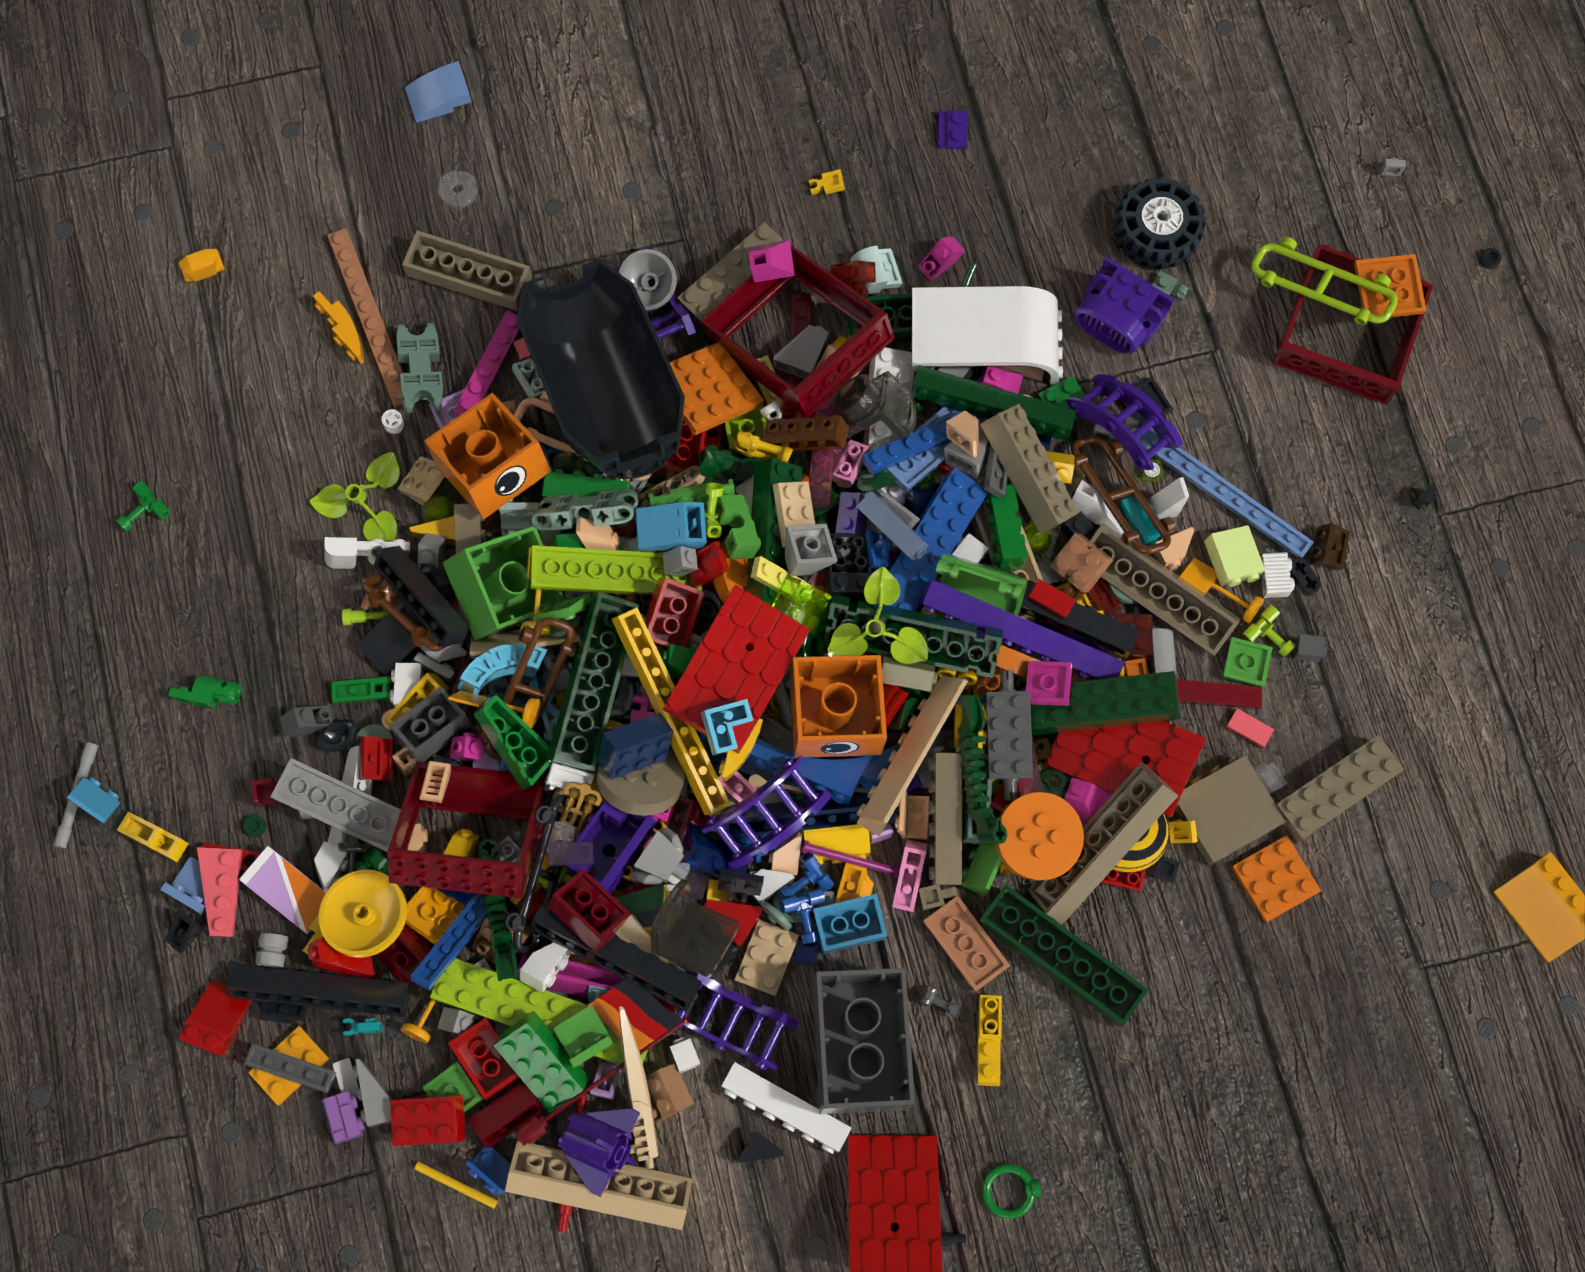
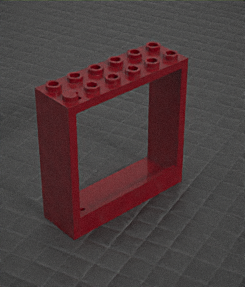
[1272,244,1434,405]
[387,761,545,899]

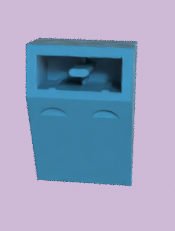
[636,502,707,551]

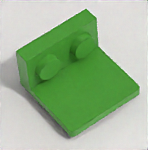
[554,1005,614,1068]

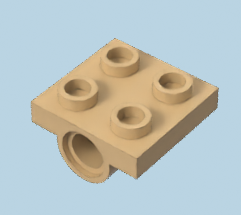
[398,456,445,505]

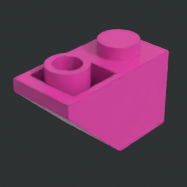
[918,236,965,281]

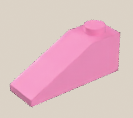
[892,839,928,912]

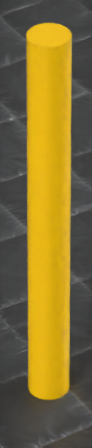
[414,1161,498,1209]

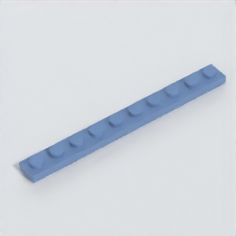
[1138,428,1314,558]

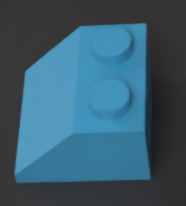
[67,777,120,824]

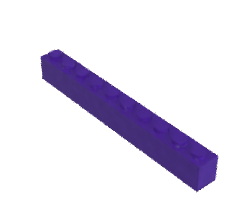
[919,580,1125,680]

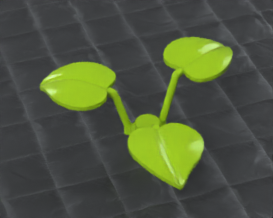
[310,452,400,542]
[827,567,928,664]

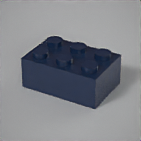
[598,713,673,780]

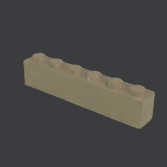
[454,504,486,631]

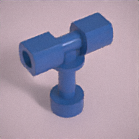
[779,852,834,898]
[779,889,825,944]

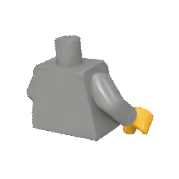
[623,821,689,884]

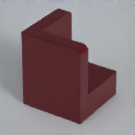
[251,778,280,807]

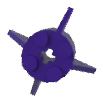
[558,1108,640,1197]

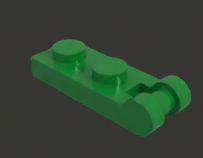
[331,677,392,704]

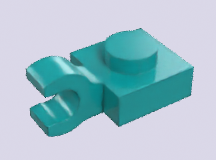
[343,1018,384,1036]

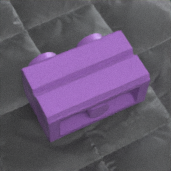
[322,1091,365,1144]

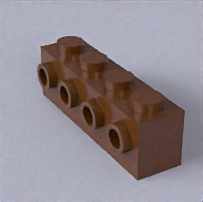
[762,415,849,451]

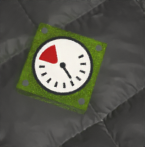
[1140,460,1163,482]

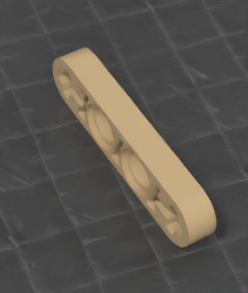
[631,466,705,511]

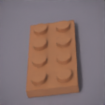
[923,896,1010,992]

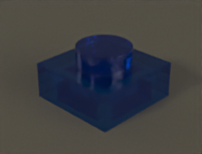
[794,940,819,966]

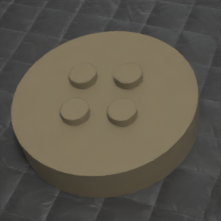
[596,748,685,816]

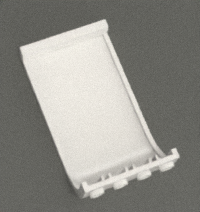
[912,286,1063,385]

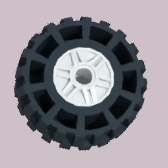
[1113,178,1206,269]

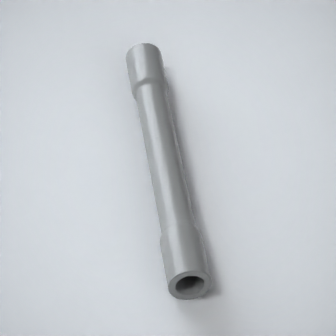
[53,742,98,849]

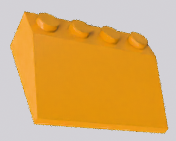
[1493,852,1585,963]

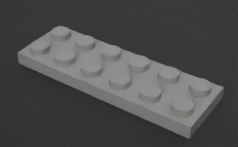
[271,758,401,853]

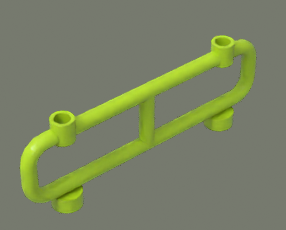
[1251,237,1398,325]

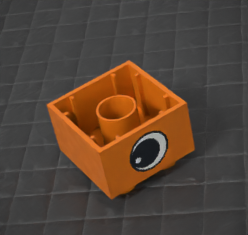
[424,393,551,520]
[789,655,887,758]

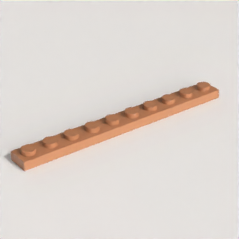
[327,228,404,410]

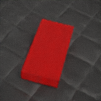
[1028,579,1076,619]

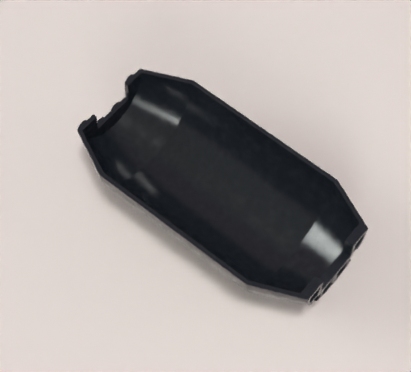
[516,259,685,479]

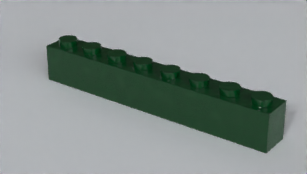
[910,365,1076,441]

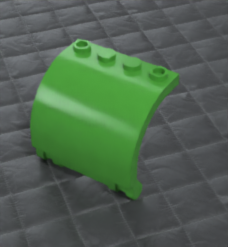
[646,479,735,509]
[936,553,1027,616]

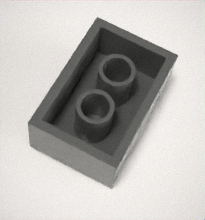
[390,686,471,762]

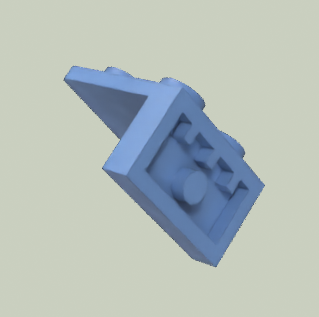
[160,857,206,915]

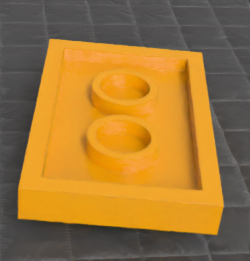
[249,1026,330,1106]

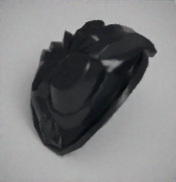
[317,719,361,752]

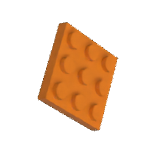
[1354,254,1426,317]
[1231,835,1321,923]

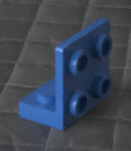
[465,1146,511,1195]

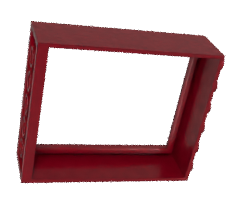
[701,245,895,418]

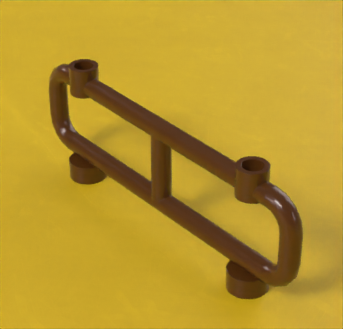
[1070,435,1176,554]
[478,617,577,761]

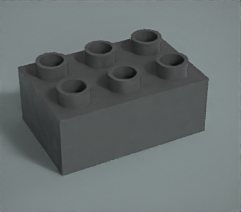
[812,968,915,1115]

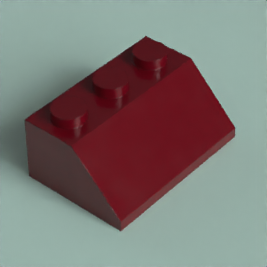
[548,869,631,953]
[375,924,435,986]

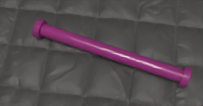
[800,840,900,878]

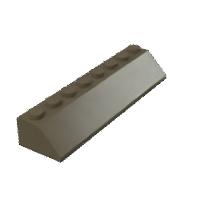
[1089,524,1240,656]
[1027,762,1178,924]

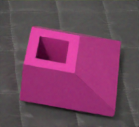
[749,240,795,283]

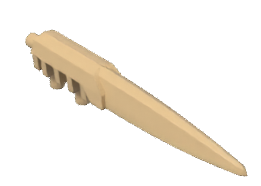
[619,1007,659,1169]

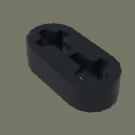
[1289,558,1321,596]

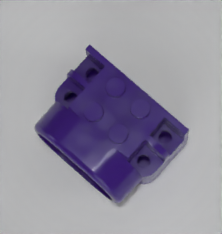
[1075,256,1175,354]
[562,800,656,894]

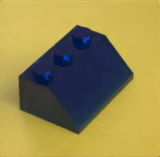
[680,822,749,880]

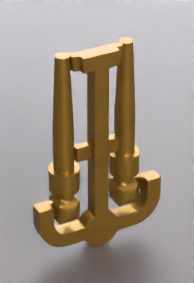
[555,781,602,841]

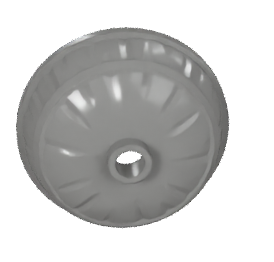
[619,249,677,311]

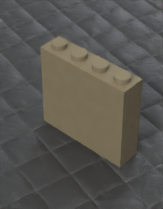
[1175,755,1286,866]

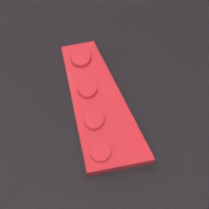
[197,847,242,937]

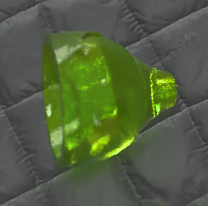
[423,494,454,522]
[1024,524,1052,555]

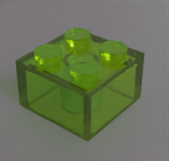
[772,575,832,635]

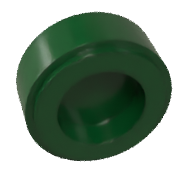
[243,815,266,837]

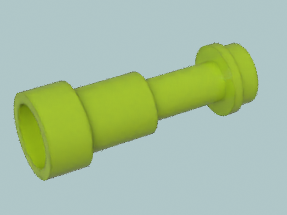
[342,608,389,626]

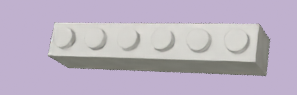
[722,1062,851,1154]

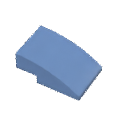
[405,61,471,123]

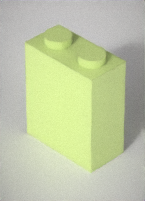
[1204,525,1265,587]

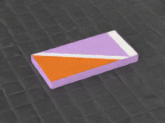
[239,846,325,934]

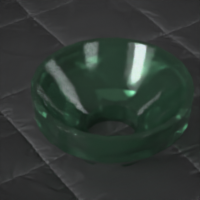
[1032,768,1070,800]

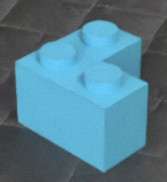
[701,699,753,755]

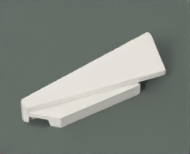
[328,746,373,847]

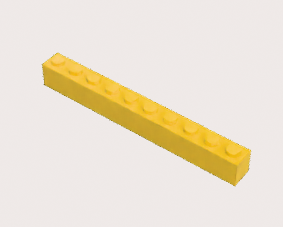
[611,608,731,815]

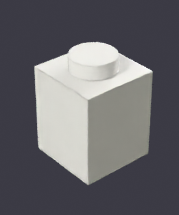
[670,1037,701,1073]

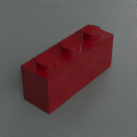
[469,1082,544,1149]

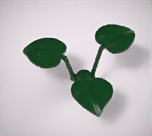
[699,445,761,483]
[810,449,896,518]

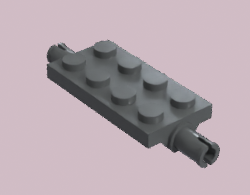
[986,670,1033,801]

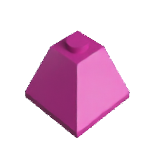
[979,366,1023,394]
[1065,778,1111,827]

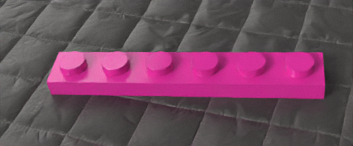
[454,310,520,416]

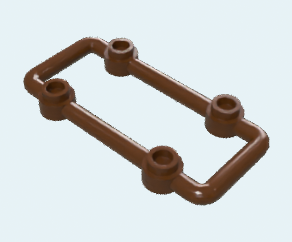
[361,573,467,652]

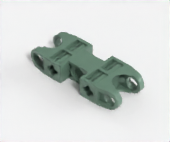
[397,323,443,413]
[532,489,639,530]

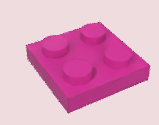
[1026,661,1072,706]

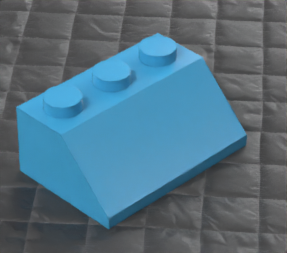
[813,894,887,955]

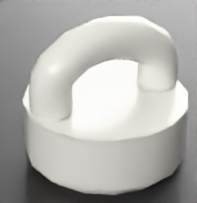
[760,400,782,420]

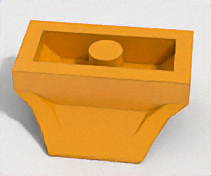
[179,249,225,283]
[835,863,874,903]

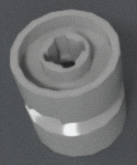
[255,933,288,968]

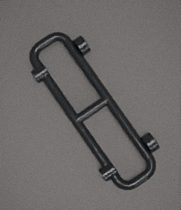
[506,795,578,955]

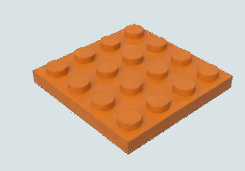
[670,343,764,435]

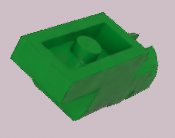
[168,676,242,710]

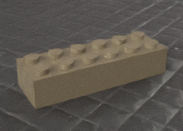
[677,222,784,335]
[402,230,532,311]
[980,404,1079,534]
[1276,735,1405,843]
[928,753,962,885]

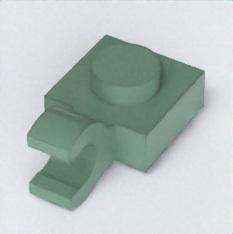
[1152,271,1189,300]

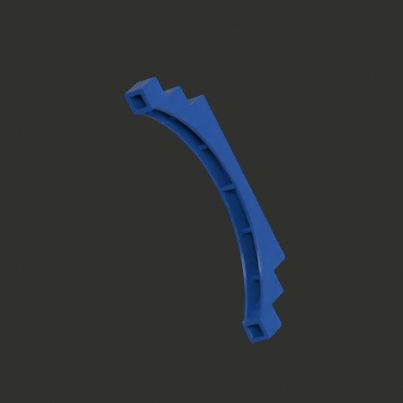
[675,679,901,805]

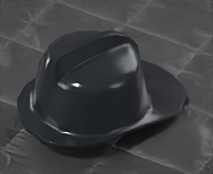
[693,590,722,636]

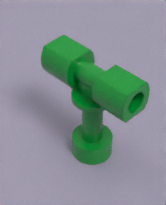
[116,480,171,532]

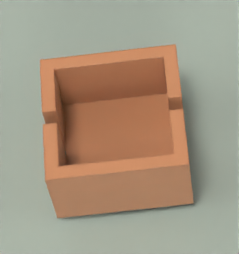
[1050,533,1113,593]

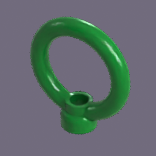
[982,1164,1041,1219]

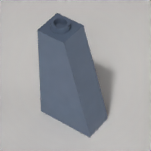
[856,491,929,561]

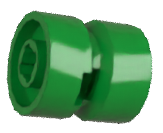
[355,846,388,874]

